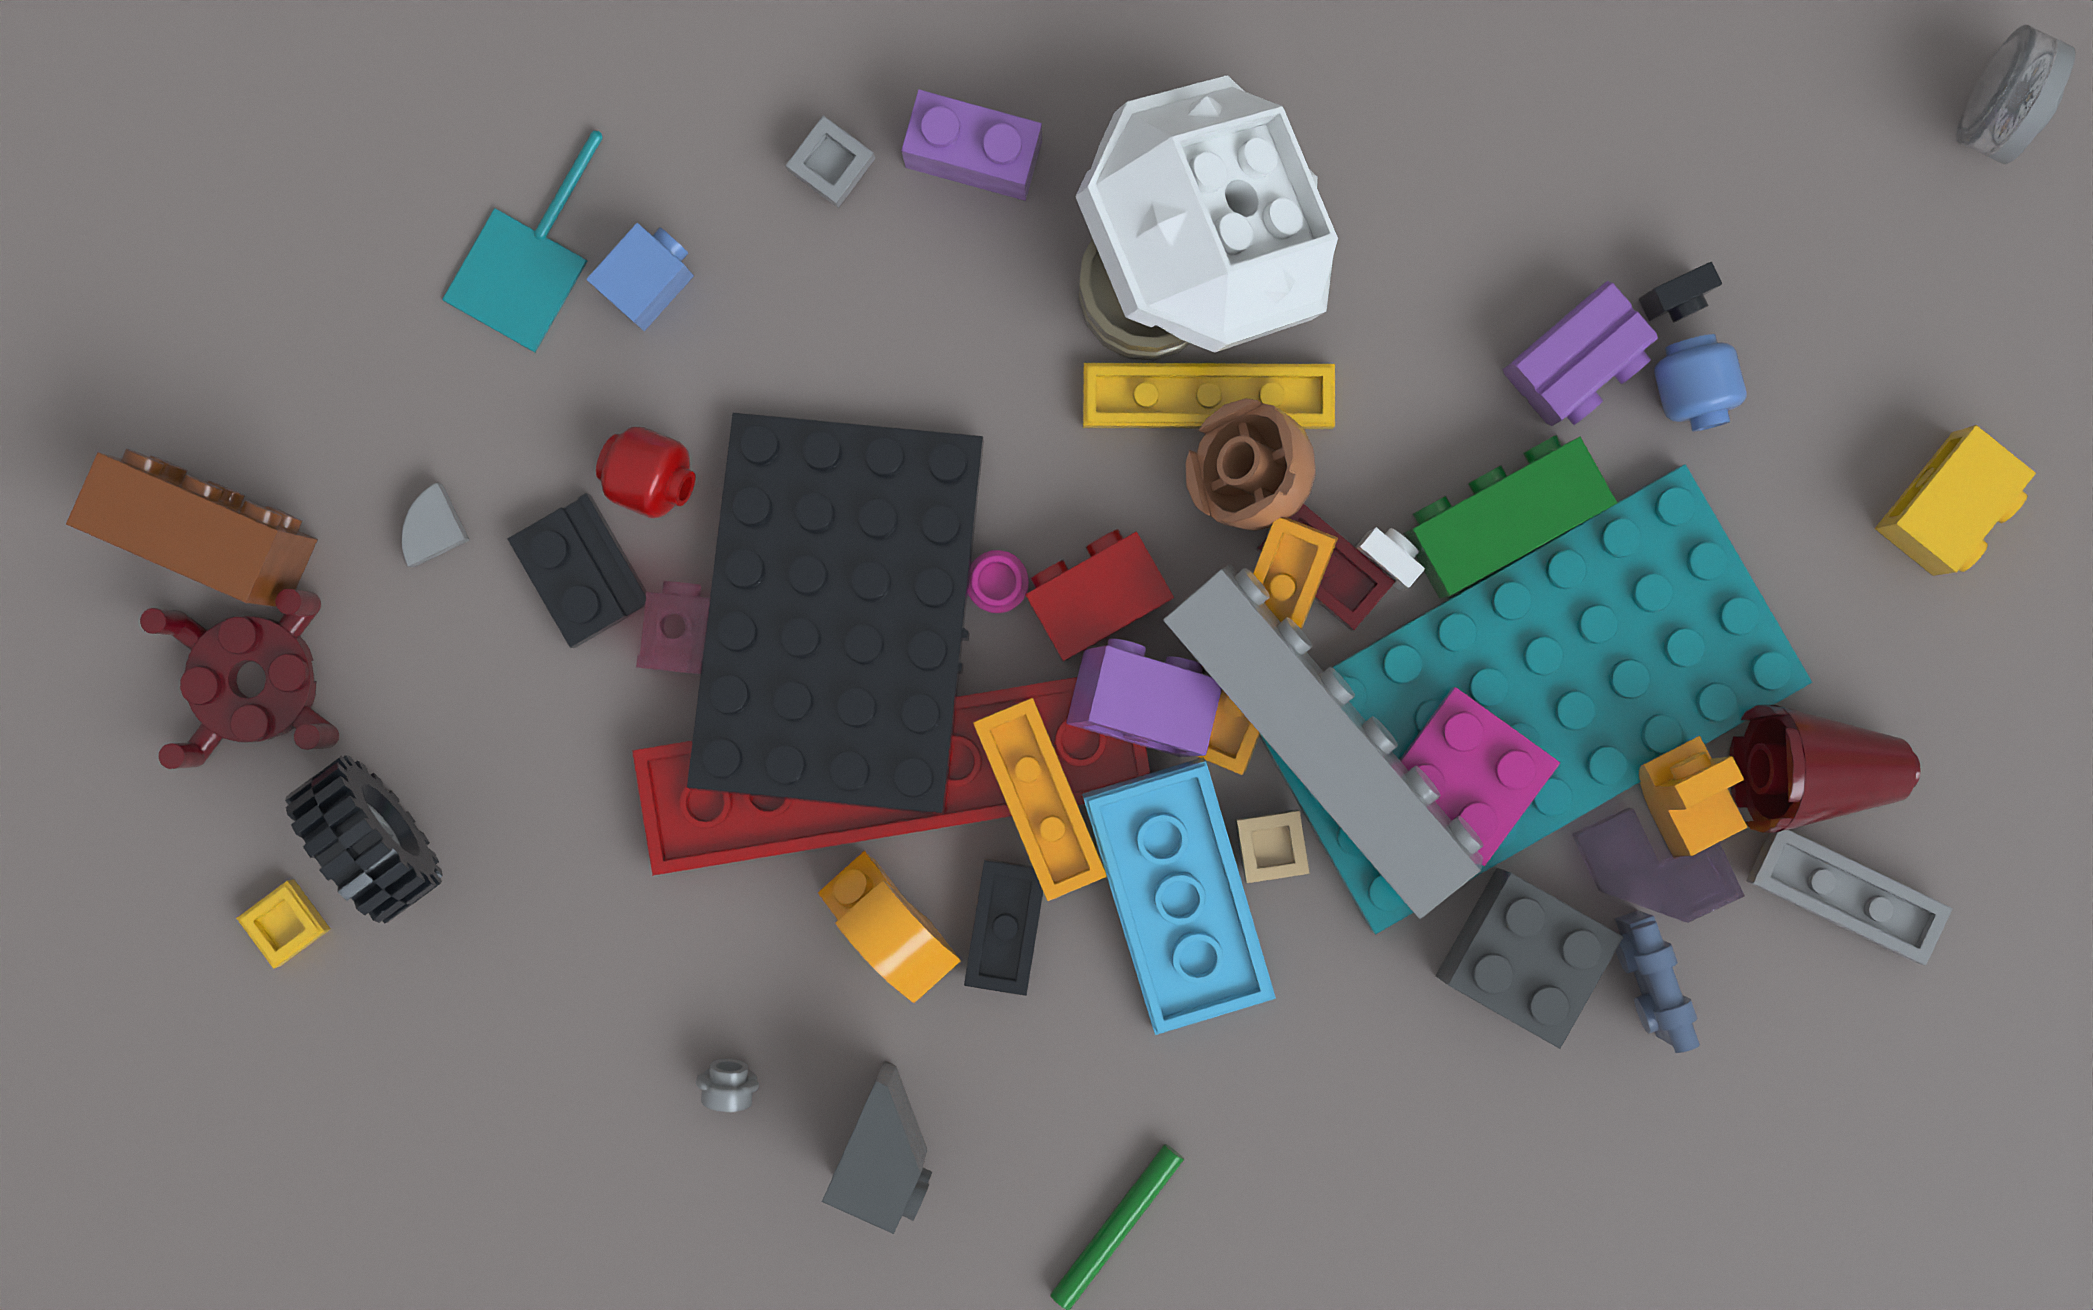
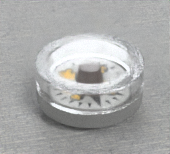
[1956,24,2076,164]

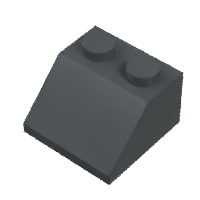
[822,1061,932,1234]

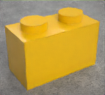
[1874,425,2036,576]

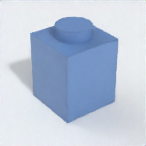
[586,223,694,331]

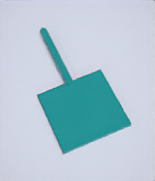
[442,130,603,353]

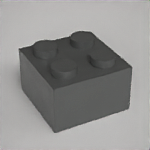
[1436,868,1623,1049]

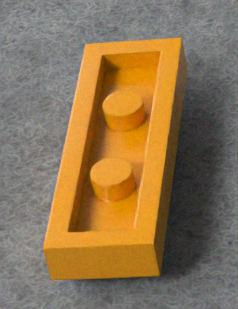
[973,698,1107,901]

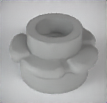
[696,1059,759,1112]

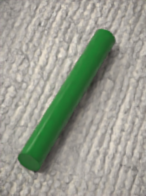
[1050,1144,1184,1310]

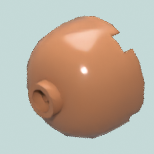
[1185,398,1316,531]

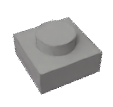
[785,115,876,208]

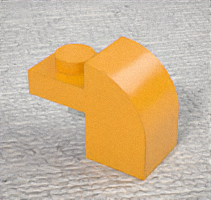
[1639,736,1747,856]
[818,851,961,1003]

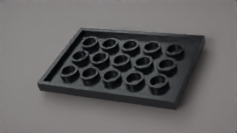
[687,413,984,815]

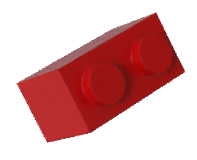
[1025,529,1174,662]

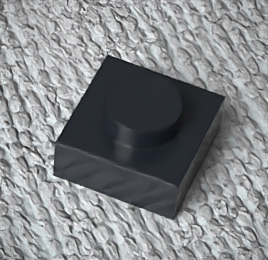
[1639,261,1722,323]

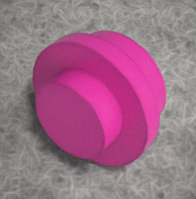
[968,550,1029,613]

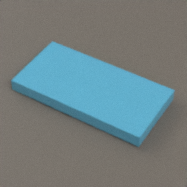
[1082,757,1276,1035]

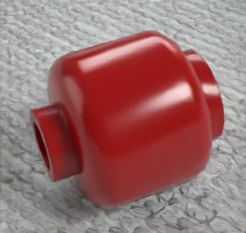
[596,427,696,518]

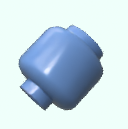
[1654,334,1747,432]

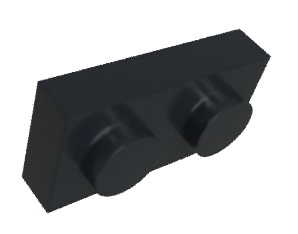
[964,859,1043,996]

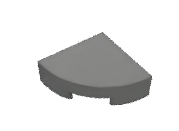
[402,482,470,568]

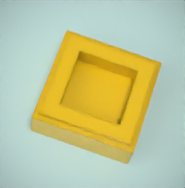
[236,879,330,969]

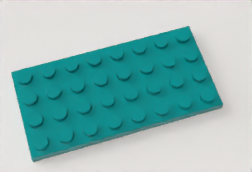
[1260,464,1813,935]

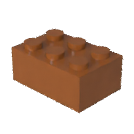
[66,449,318,607]

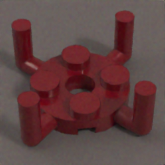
[140,589,339,769]

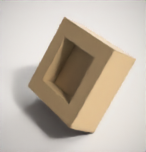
[1235,810,1310,883]

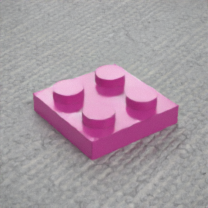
[1400,687,1561,866]

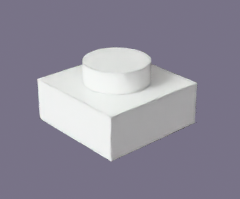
[1355,527,1425,591]

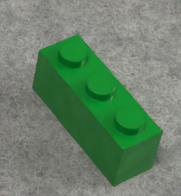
[1403,435,1617,599]

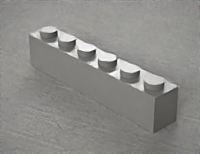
[1163,564,1484,919]

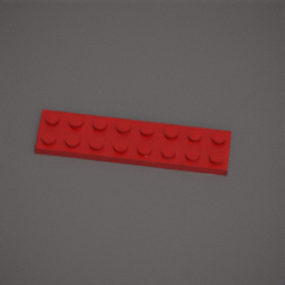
[632,677,1150,876]

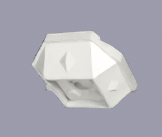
[1075,75,1338,353]

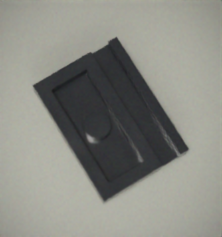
[507,493,653,648]

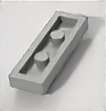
[1746,830,1953,966]

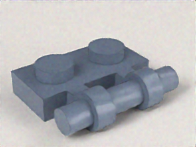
[1615,910,1700,1053]

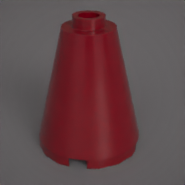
[1729,705,1921,833]

